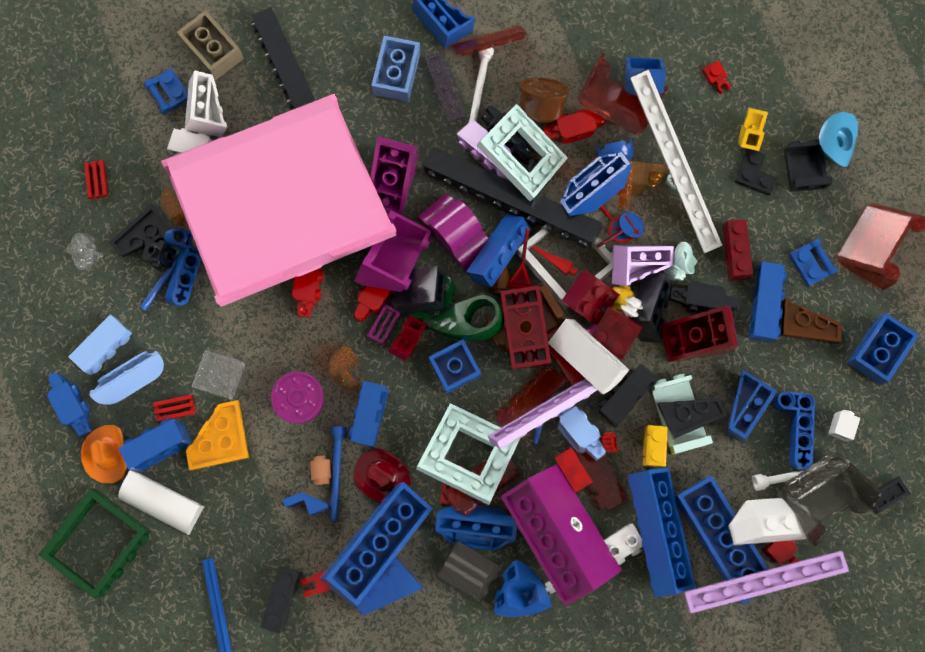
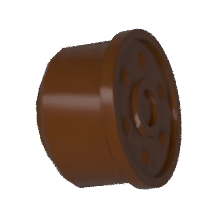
[519,77,569,123]

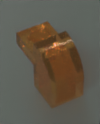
[160,186,185,225]
[329,344,360,391]

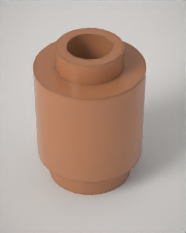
[310,456,331,485]

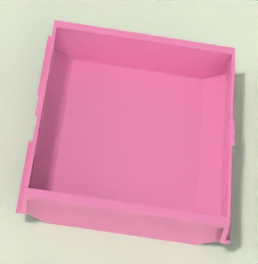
[161,94,396,307]

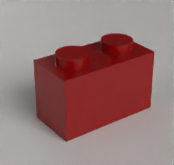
[555,448,593,493]

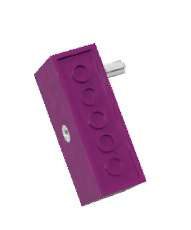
[501,464,622,606]

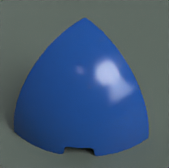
[494,560,552,617]

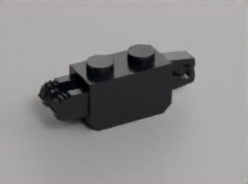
[481,106,534,161]
[669,282,740,312]

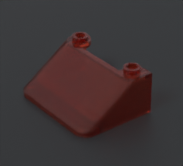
[578,52,668,134]
[837,203,925,290]

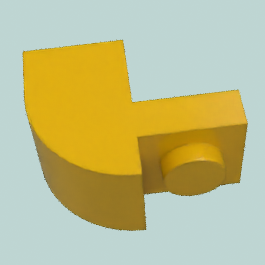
[739,108,768,151]

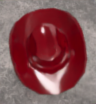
[353,448,411,503]

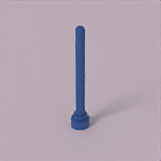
[330,426,346,522]

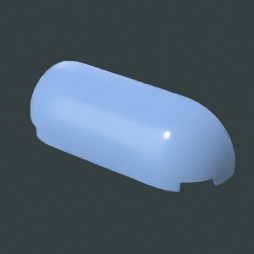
[90,351,164,405]

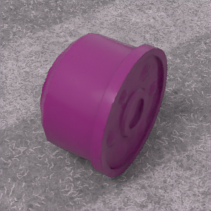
[271,371,324,424]

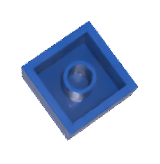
[428,339,481,394]

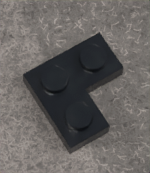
[735,149,777,196]

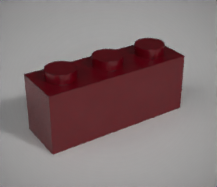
[722,219,753,281]

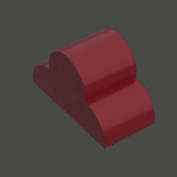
[661,306,739,362]

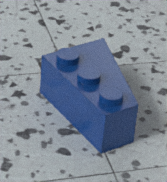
[412,0,476,48]
[726,370,777,443]
[348,381,389,448]
[355,557,423,616]

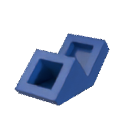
[283,492,330,515]

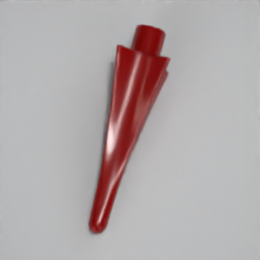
[532,246,578,277]

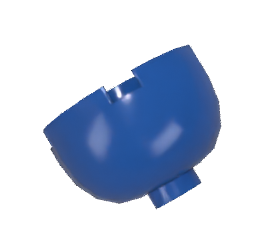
[596,139,634,162]

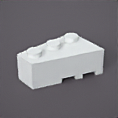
[185,70,227,137]

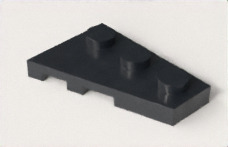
[109,205,175,258]
[657,398,728,439]

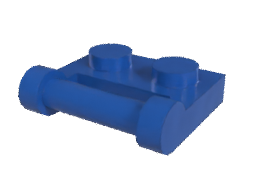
[143,68,188,114]
[789,238,839,287]

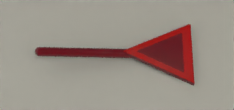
[509,228,532,288]

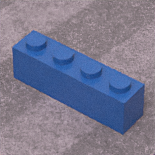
[466,214,531,287]
[749,261,787,342]

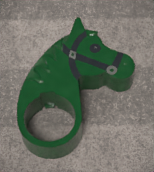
[409,275,505,341]

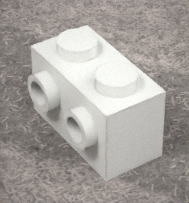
[604,523,643,565]

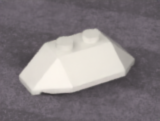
[729,498,807,545]

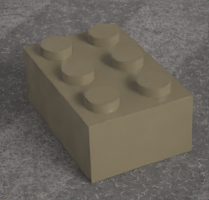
[177,10,244,80]

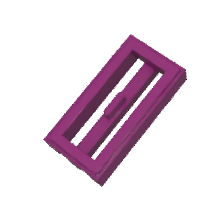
[366,304,401,346]

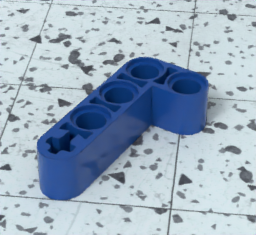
[164,228,201,306]
[772,391,815,471]

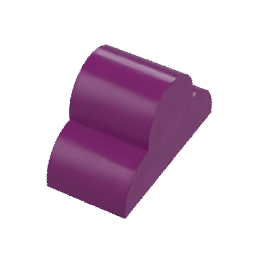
[370,136,419,215]
[416,193,489,273]

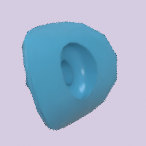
[819,112,858,167]

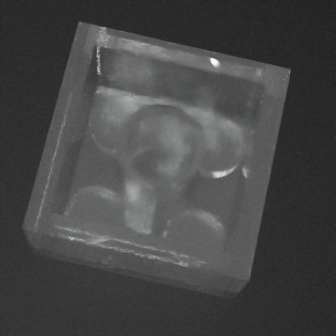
[191,350,247,401]

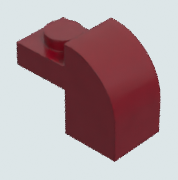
[389,316,427,361]

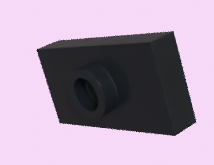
[864,476,910,514]

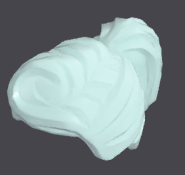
[664,242,697,281]

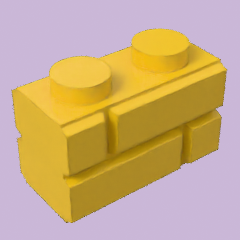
[642,425,668,468]

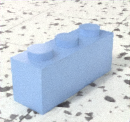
[69,314,132,375]

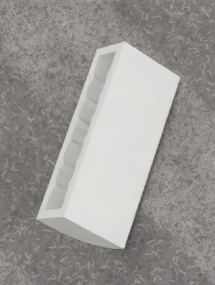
[548,319,629,394]
[118,470,204,535]

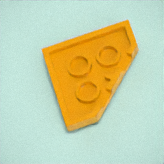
[186,400,249,471]

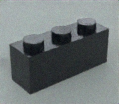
[260,566,302,634]

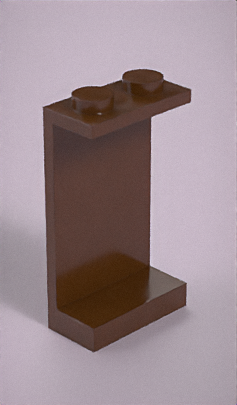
[484,285,565,353]

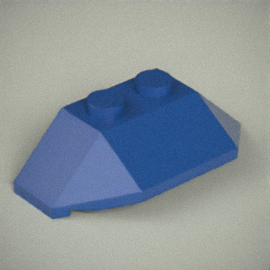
[560,152,632,216]
[435,503,517,551]

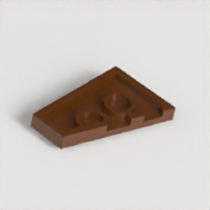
[781,298,842,344]

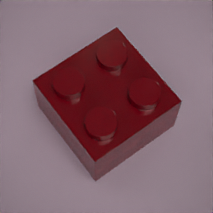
[561,269,620,325]

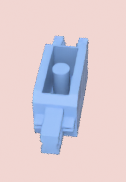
[558,406,606,461]

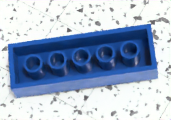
[628,467,696,597]
[675,476,769,604]
[320,482,433,606]

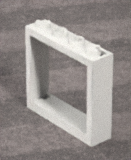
[517,229,613,310]

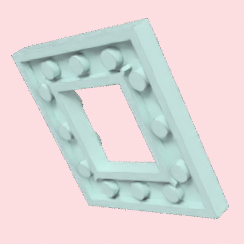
[476,104,567,201]
[416,403,520,505]

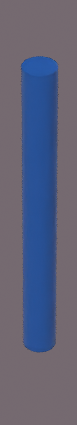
[140,252,179,311]

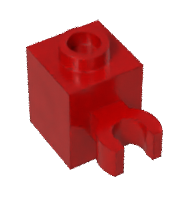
[762,540,799,565]

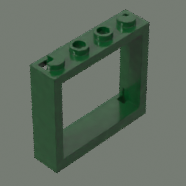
[38,488,151,599]

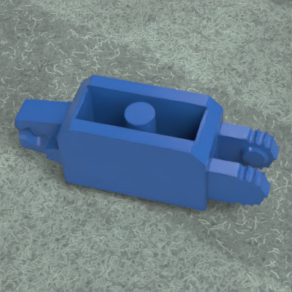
[47,372,92,436]

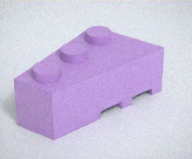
[457,120,512,179]
[612,245,674,286]

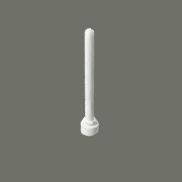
[469,46,494,122]
[752,463,846,491]

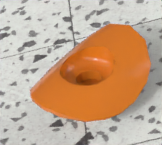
[81,425,127,483]

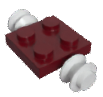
[592,297,644,360]

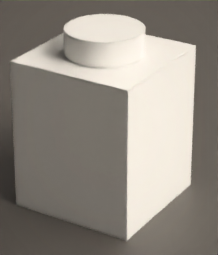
[828,410,860,442]

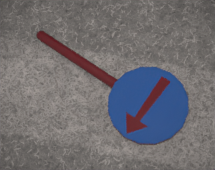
[596,212,644,248]

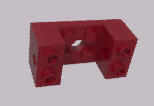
[500,285,551,371]

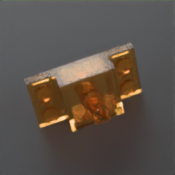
[590,158,668,209]

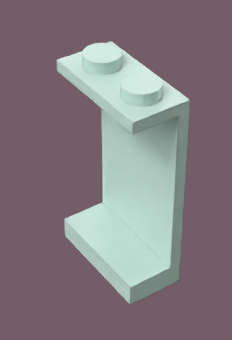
[651,374,713,455]

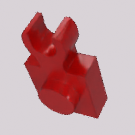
[702,61,730,95]
[602,432,619,453]

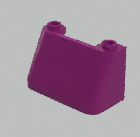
[354,210,432,292]

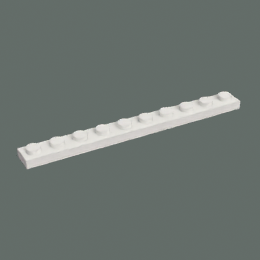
[630,70,722,253]

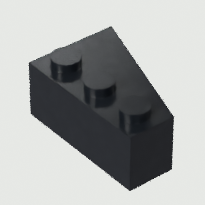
[630,273,671,343]
[598,364,659,428]

